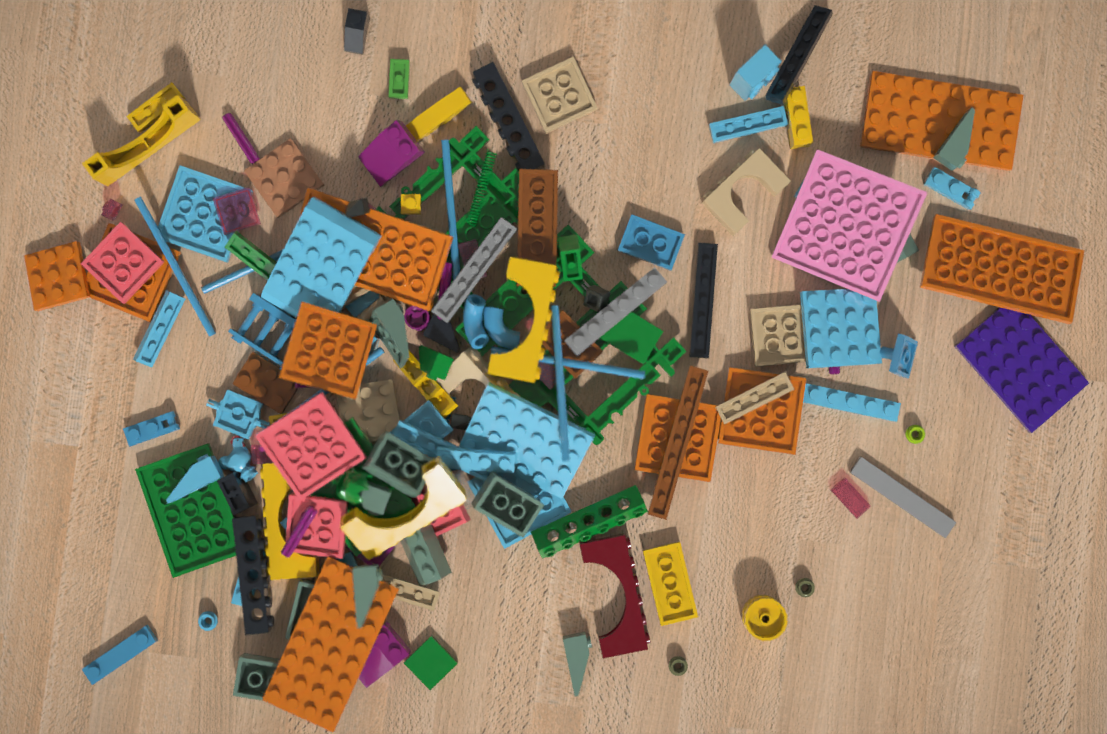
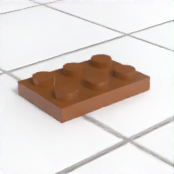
[542,310,603,379]
[232,351,298,414]

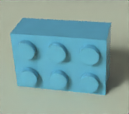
[730,45,782,101]

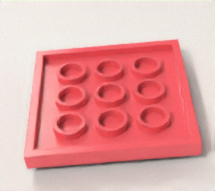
[255,392,367,500]

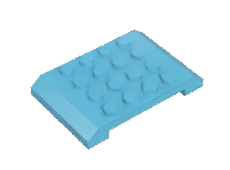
[261,197,382,318]

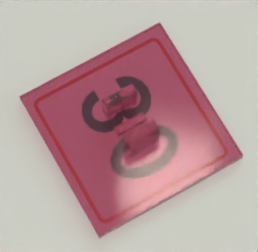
[213,187,261,235]

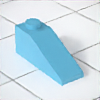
[166,454,225,503]

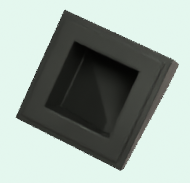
[345,198,370,217]
[583,285,611,313]
[450,413,472,430]

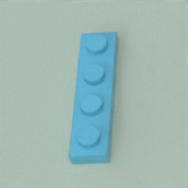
[709,106,788,143]
[133,290,185,367]
[436,447,515,473]

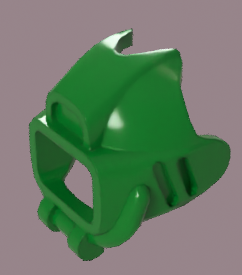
[334,467,373,506]

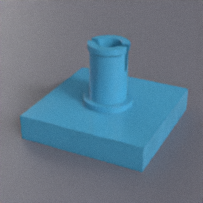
[880,334,918,379]

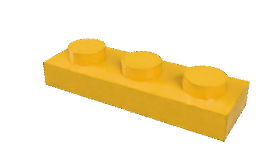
[126,82,185,133]

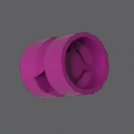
[404,305,431,331]

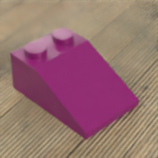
[358,120,425,187]
[359,621,411,688]

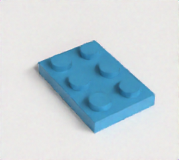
[618,214,685,271]

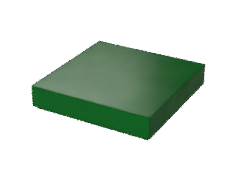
[404,635,458,691]

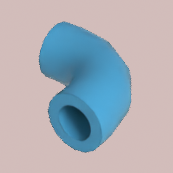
[463,294,489,349]
[483,307,520,350]

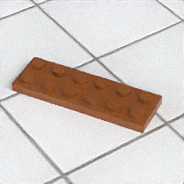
[517,169,558,287]

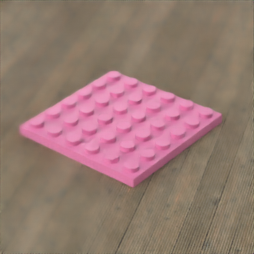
[772,150,927,302]

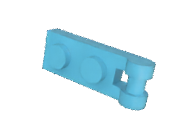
[923,167,981,210]

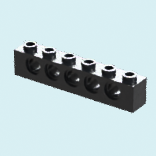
[472,62,545,171]
[232,514,274,635]

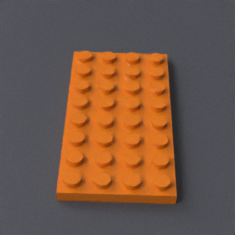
[860,71,1024,171]
[298,188,453,311]
[920,214,1085,324]
[262,556,400,733]

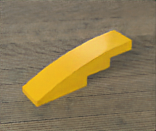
[406,87,472,142]
[393,349,458,418]

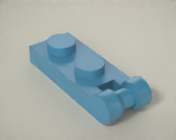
[123,411,180,447]

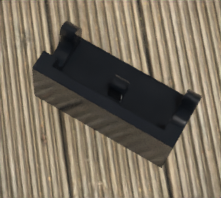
[217,471,258,515]

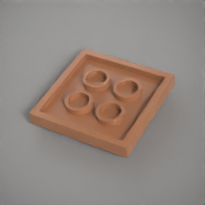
[244,138,325,218]

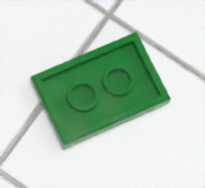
[600,312,664,364]

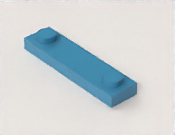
[82,625,158,685]

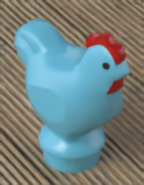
[218,435,258,482]

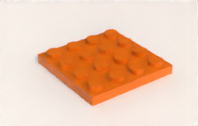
[86,223,181,322]
[279,302,377,399]
[718,367,806,455]
[634,394,721,482]

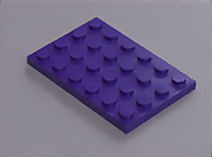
[954,307,1089,433]

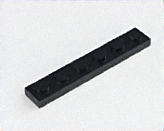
[765,5,833,105]
[689,243,718,359]

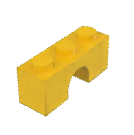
[784,86,813,150]

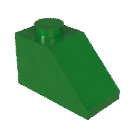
[558,234,583,282]
[419,344,454,381]

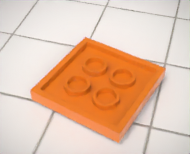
[24,241,90,311]

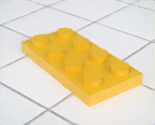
[642,541,698,626]

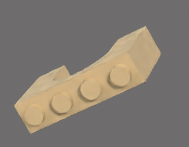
[702,148,791,236]
[437,346,520,397]

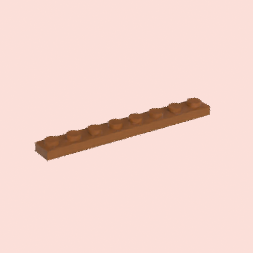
[647,365,709,520]

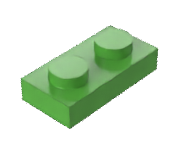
[389,59,410,99]

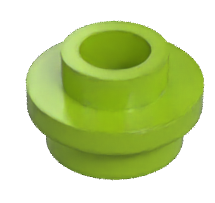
[905,425,925,444]

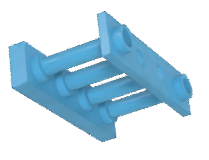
[228,293,296,370]

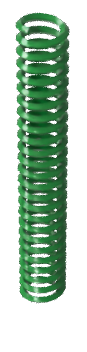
[466,149,497,226]

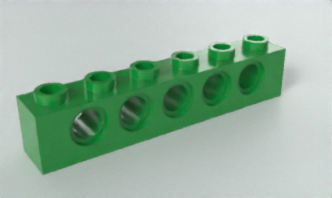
[531,485,648,559]

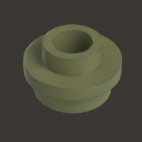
[795,578,815,597]
[668,656,688,676]

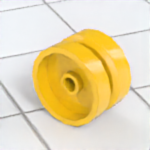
[742,595,787,641]

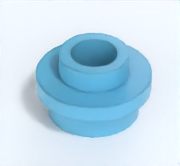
[198,611,218,631]

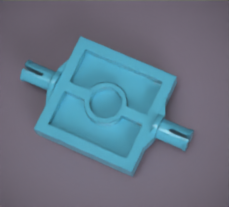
[206,389,270,439]

